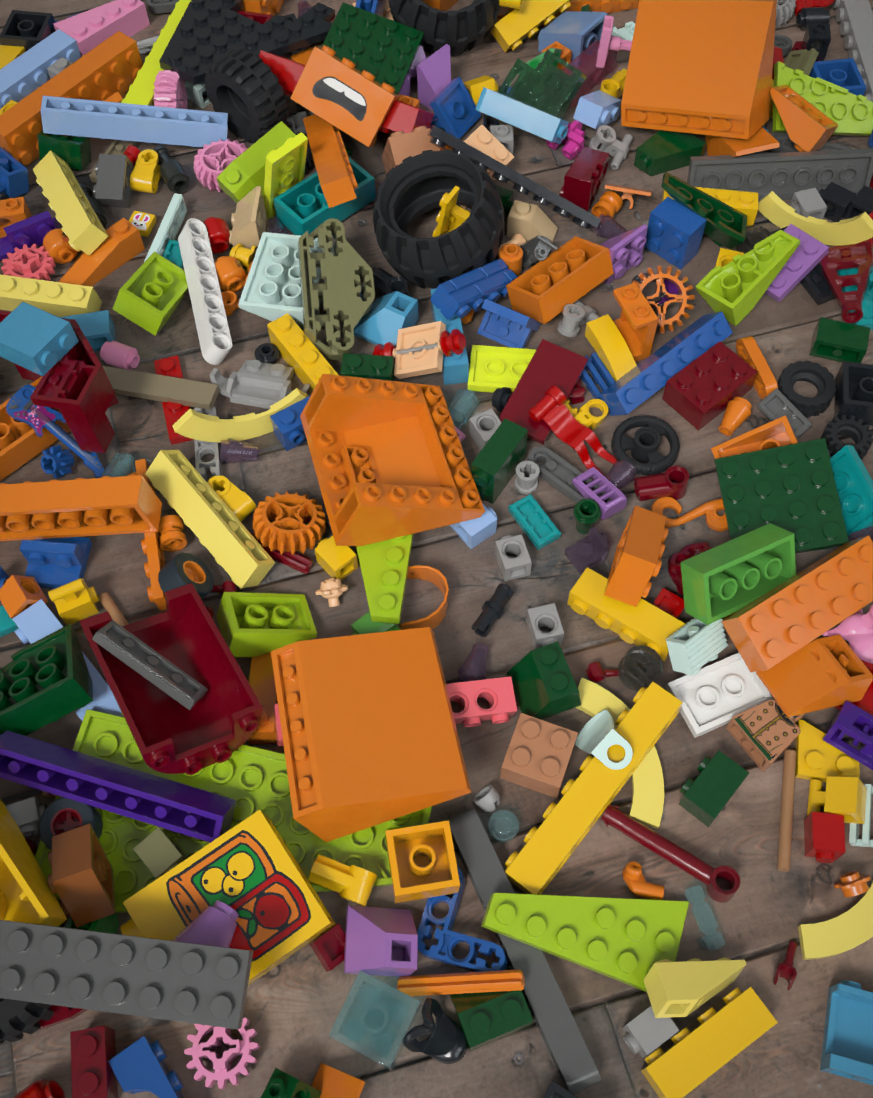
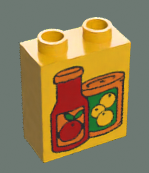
[120,810,336,986]

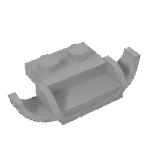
[209,360,310,409]

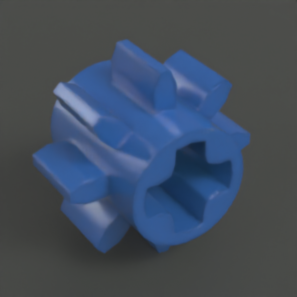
[40,445,74,479]

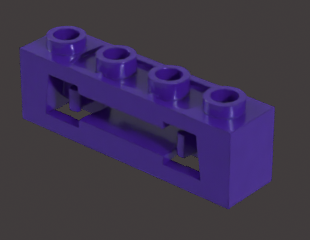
[822,700,873,770]

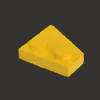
[795,720,860,782]

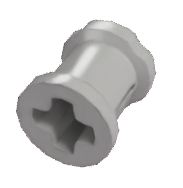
[515,461,540,494]

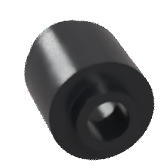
[796,7,830,30]

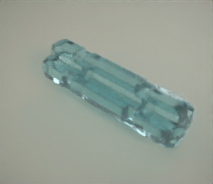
[685,885,725,951]

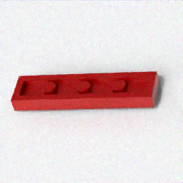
[154,355,194,445]

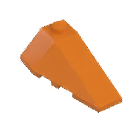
[58,218,145,287]
[248,652,278,745]

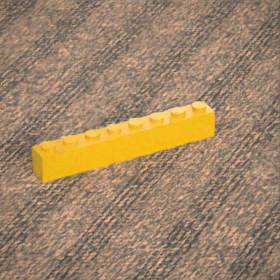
[504,681,683,895]

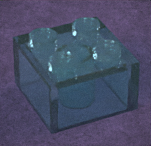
[329,971,421,1071]

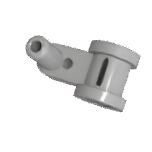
[589,125,633,170]
[557,300,599,337]

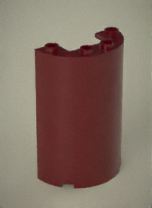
[79,583,263,775]

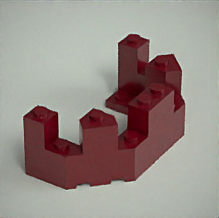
[0,310,119,454]

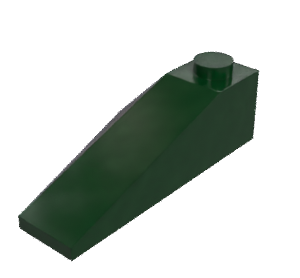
[661,172,747,249]

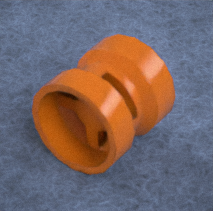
[591,191,623,224]
[158,515,187,552]

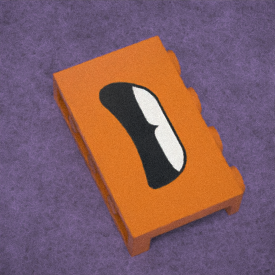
[290,45,399,147]

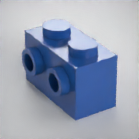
[0,147,29,198]
[270,395,311,451]

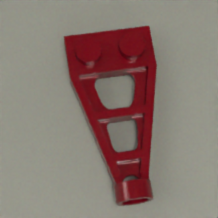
[821,242,873,323]

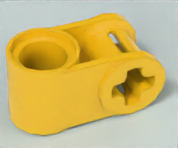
[130,149,161,194]
[207,475,256,522]

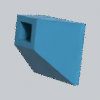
[354,291,419,347]

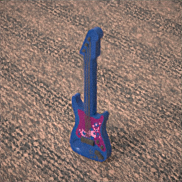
[6,384,105,478]

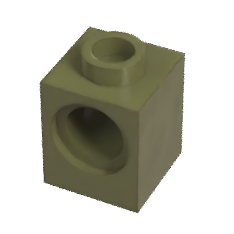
[133,827,187,879]

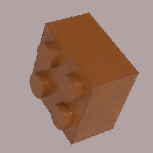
[48,823,116,927]

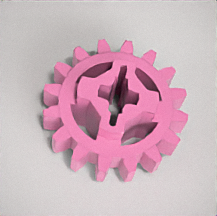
[184,1017,260,1090]

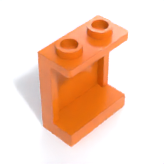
[613,283,658,362]

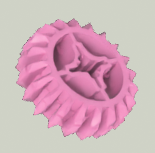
[153,70,188,109]
[193,138,248,193]

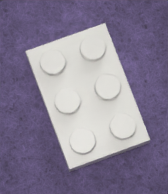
[666,653,774,738]

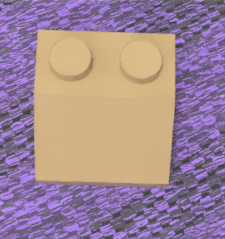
[229,186,268,249]

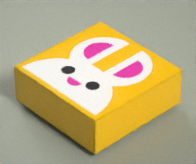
[129,210,157,237]

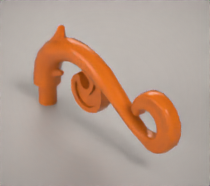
[651,497,728,532]

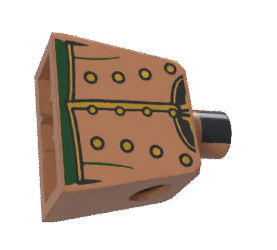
[726,699,803,772]

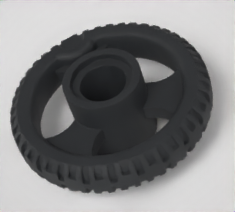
[611,415,680,475]

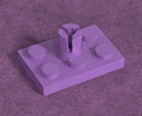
[765,224,829,303]

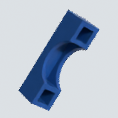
[108,1036,184,1098]

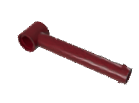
[601,804,740,903]

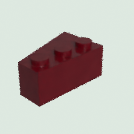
[559,147,610,212]

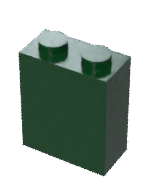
[471,418,528,504]

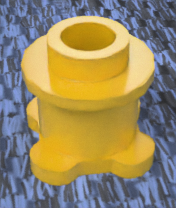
[229,243,258,273]

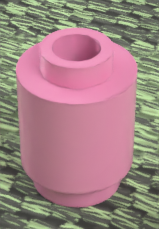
[100,341,140,370]

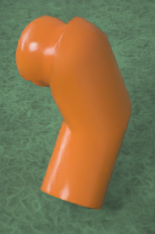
[622,861,664,900]

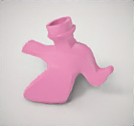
[821,605,873,664]

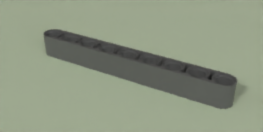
[445,808,601,1095]

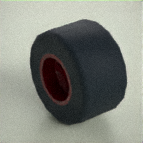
[38,797,103,850]

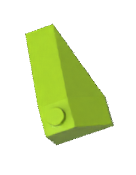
[217,121,296,203]
[695,230,800,326]

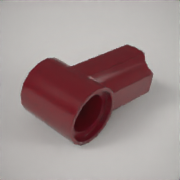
[634,466,689,502]

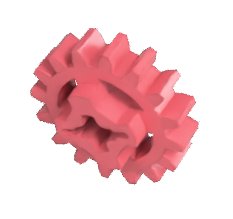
[1,244,56,281]

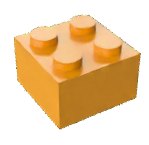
[386,821,460,903]

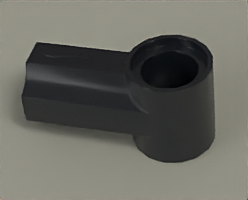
[372,267,409,296]

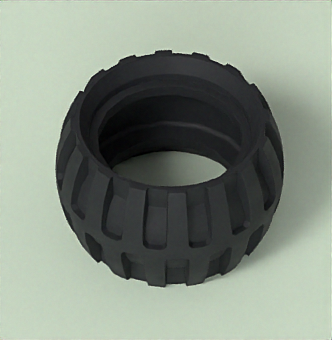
[389,0,501,57]
[373,149,505,289]

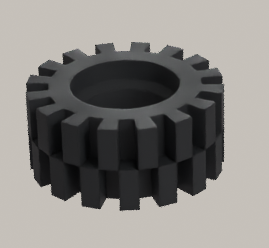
[821,415,873,460]

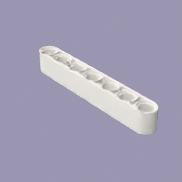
[178,218,232,365]

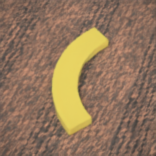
[758,191,873,246]
[172,388,309,442]
[576,678,664,830]
[798,881,873,960]

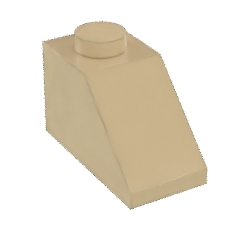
[507,200,558,244]

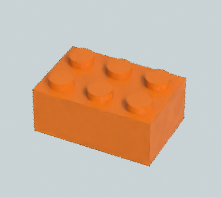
[604,505,669,607]

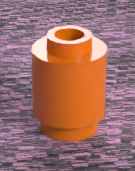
[499,244,523,277]

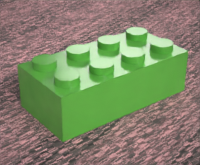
[681,523,796,625]

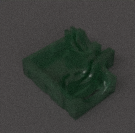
[498,49,587,118]

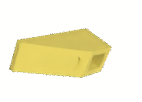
[643,958,746,1018]

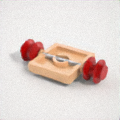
[373,321,466,379]

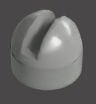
[473,784,500,812]

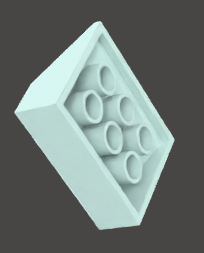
[238,232,334,330]

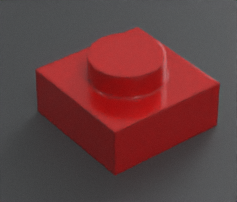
[652,588,685,619]

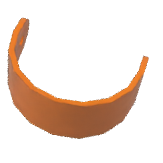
[399,565,449,630]

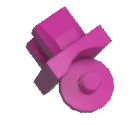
[545,120,585,160]

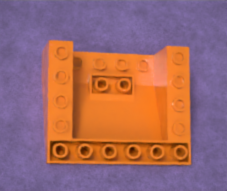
[621,0,777,139]
[300,374,485,546]
[271,627,471,842]

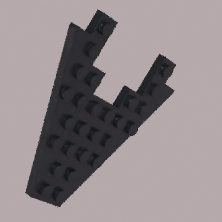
[159,0,335,85]

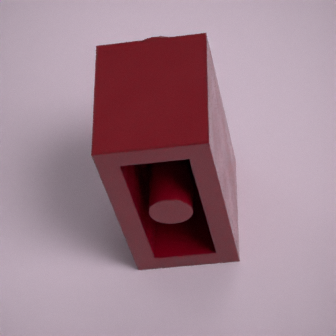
[70,1025,118,1098]

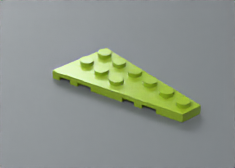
[772,61,873,136]
[356,534,414,624]
[481,893,689,992]

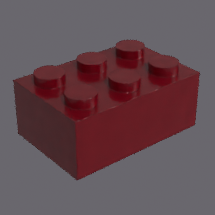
[662,341,757,431]

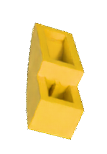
[585,314,637,382]

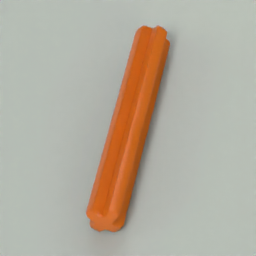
[397,969,525,997]

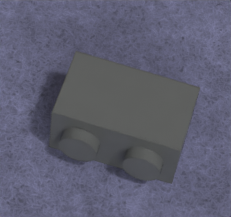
[93,154,133,208]

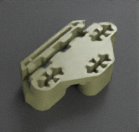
[298,218,375,361]

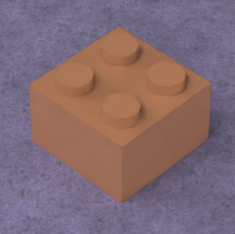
[500,713,578,799]

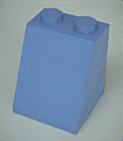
[538,11,607,72]

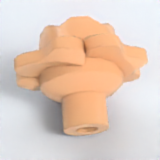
[315,578,348,607]

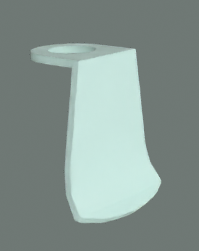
[575,710,633,770]

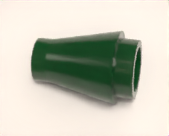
[573,499,601,534]

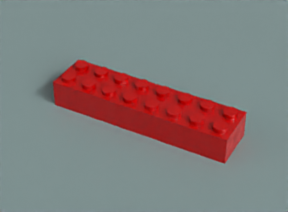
[259,50,434,134]

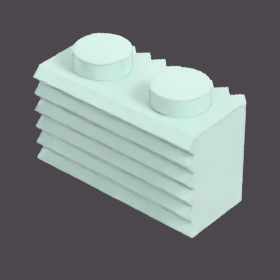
[665,618,728,675]

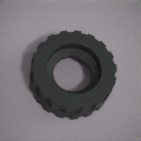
[777,361,837,418]

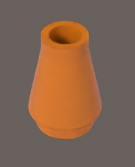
[718,397,752,436]

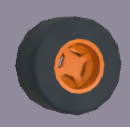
[158,553,214,600]

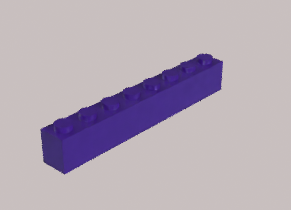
[0,731,236,843]

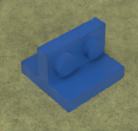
[430,77,482,139]
[477,299,541,349]
[19,537,92,589]

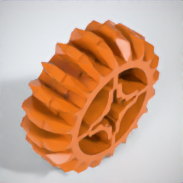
[632,266,695,334]
[252,491,326,555]

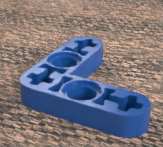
[417,866,508,972]

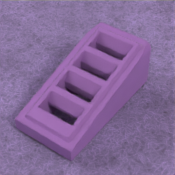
[572,467,627,521]

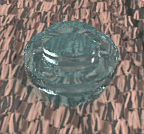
[488,810,519,842]

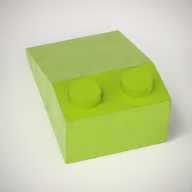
[113,252,188,336]
[216,592,317,657]

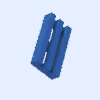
[580,352,615,400]

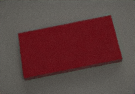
[499,339,588,445]

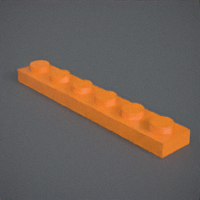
[132,459,167,611]

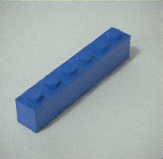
[599,311,733,416]

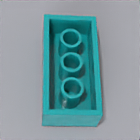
[273,156,376,236]

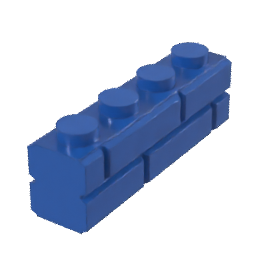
[431,259,517,320]

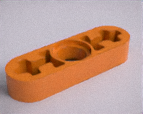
[736,336,778,400]

